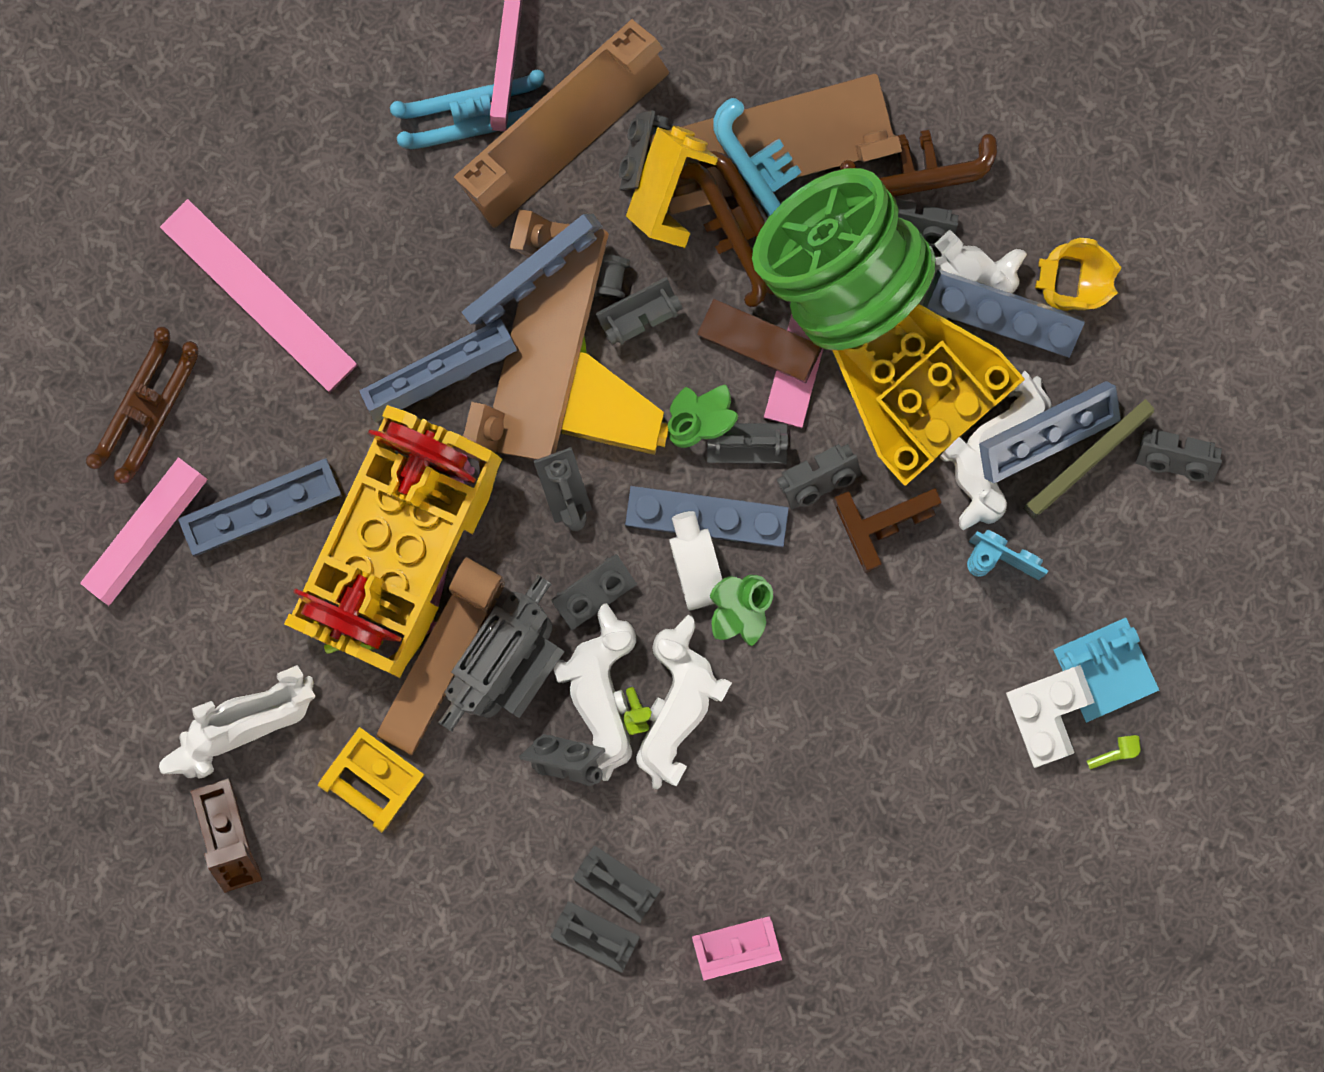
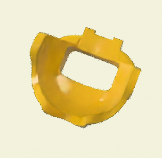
[1035,238,1121,311]

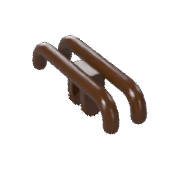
[840,130,997,197]
[679,151,775,307]
[86,327,199,484]

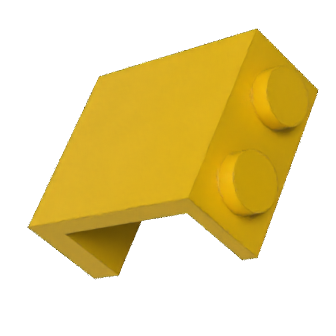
[626,126,718,248]

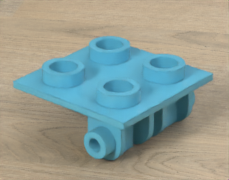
[967,530,1048,580]
[1053,618,1159,723]

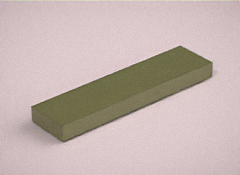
[1023,399,1155,518]

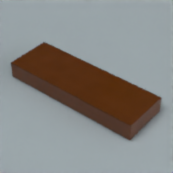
[697,299,822,383]

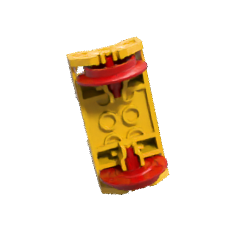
[284,405,502,678]

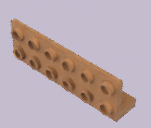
[454,19,669,228]
[649,74,902,215]
[463,210,609,460]

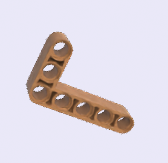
[376,557,505,756]

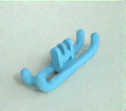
[390,70,545,149]
[713,98,801,217]

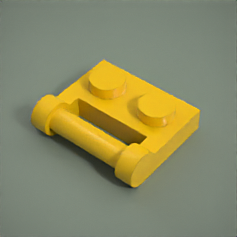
[317,727,425,833]

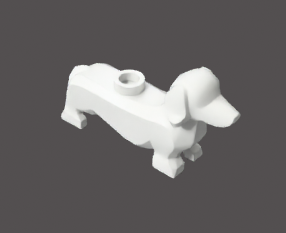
[919,230,1027,319]
[940,371,1052,530]
[553,603,636,781]
[636,615,732,789]
[159,665,315,779]

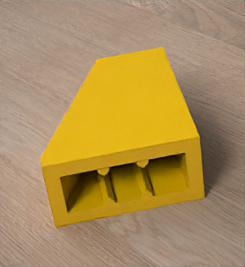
[561,352,668,455]

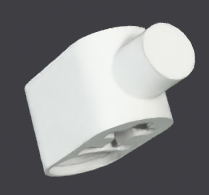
[669,511,722,611]

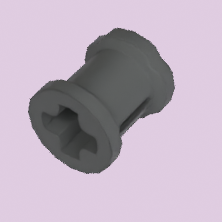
[594,254,630,301]

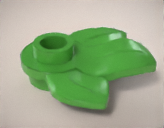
[668,384,738,448]
[710,574,773,646]

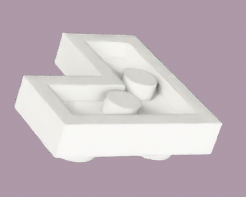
[1006,665,1095,768]

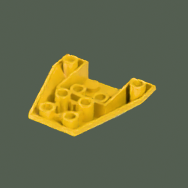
[832,304,1025,486]

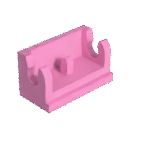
[692,916,782,981]

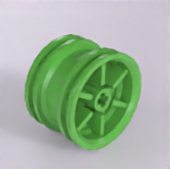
[752,168,936,350]

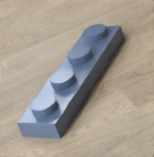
[462,214,603,325]
[923,269,1085,358]
[359,318,517,423]
[979,381,1121,484]
[178,458,342,557]
[625,486,789,548]

